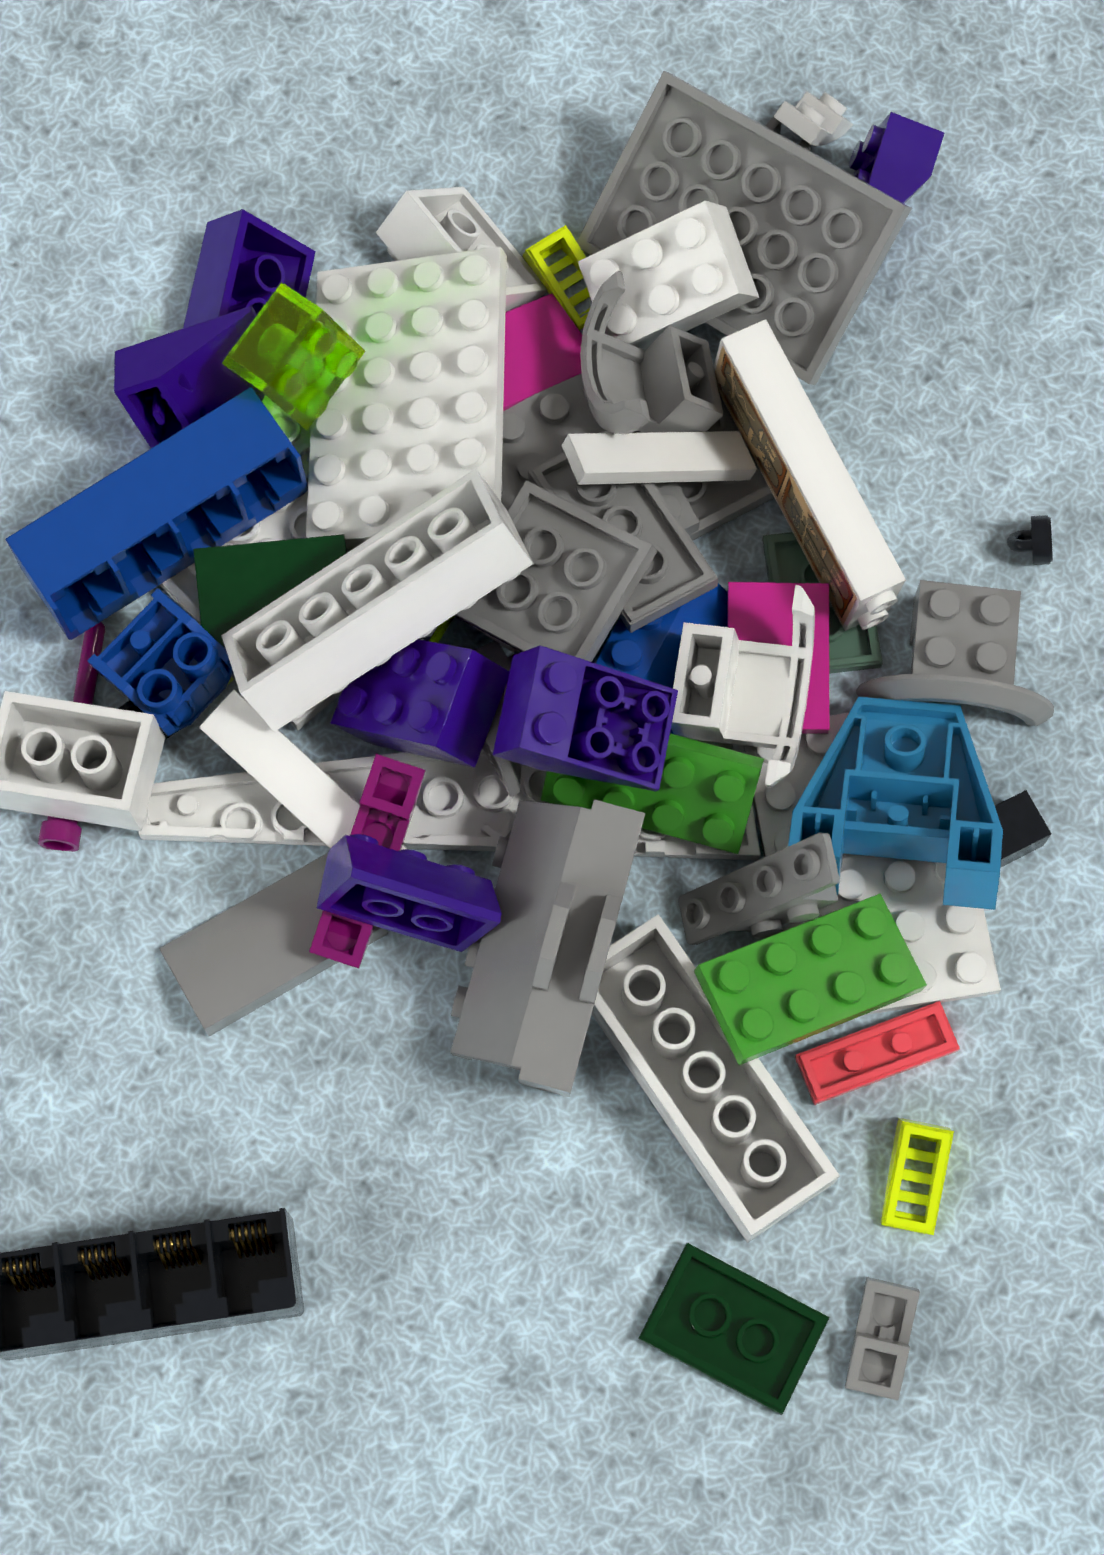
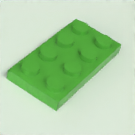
[541,733,764,854]
[694,893,927,1065]

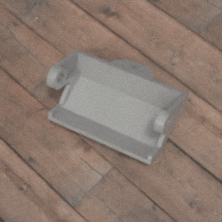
[451,800,645,1097]

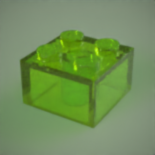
[222,282,366,430]

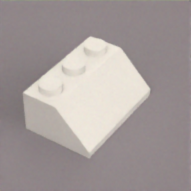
[376,187,547,312]

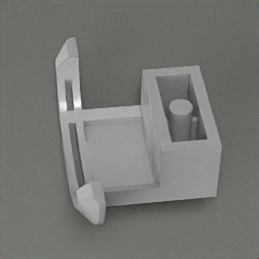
[580,271,723,434]
[856,580,1054,726]

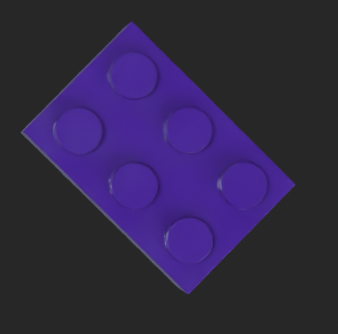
[330,639,510,768]

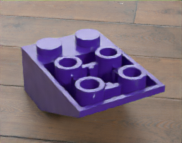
[849,112,945,204]
[114,306,291,448]
[493,645,678,791]

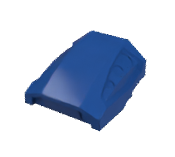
[87,588,233,736]

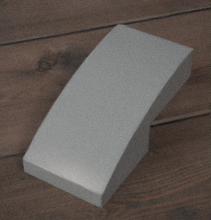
[845,1277,920,1400]

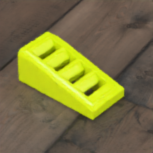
[523,225,590,331]
[881,1118,954,1235]

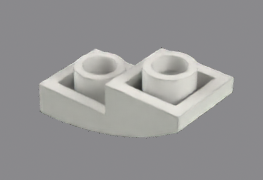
[773,91,853,146]

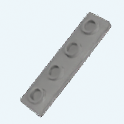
[678,833,840,945]

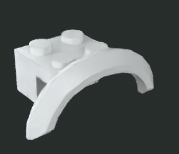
[671,585,815,787]

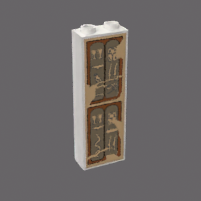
[714,319,906,631]

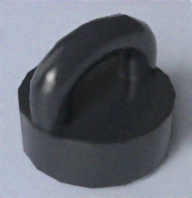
[1007,515,1053,565]

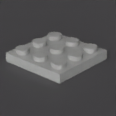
[454,480,657,662]

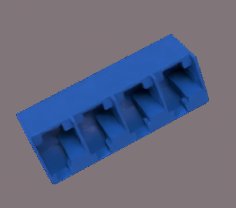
[5,387,308,640]

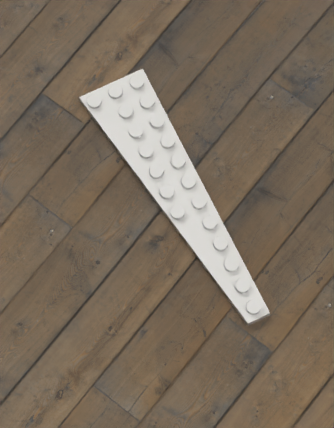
[138,739,760,860]

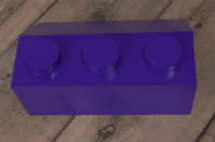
[183,209,316,363]
[316,834,502,952]

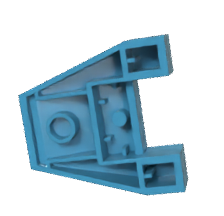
[788,697,1003,910]

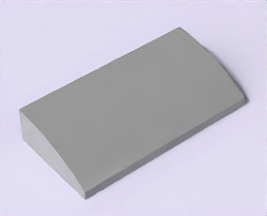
[159,853,388,1036]

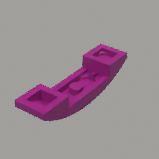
[309,754,426,969]

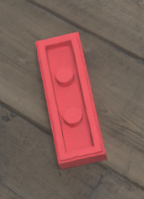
[795,1001,960,1105]

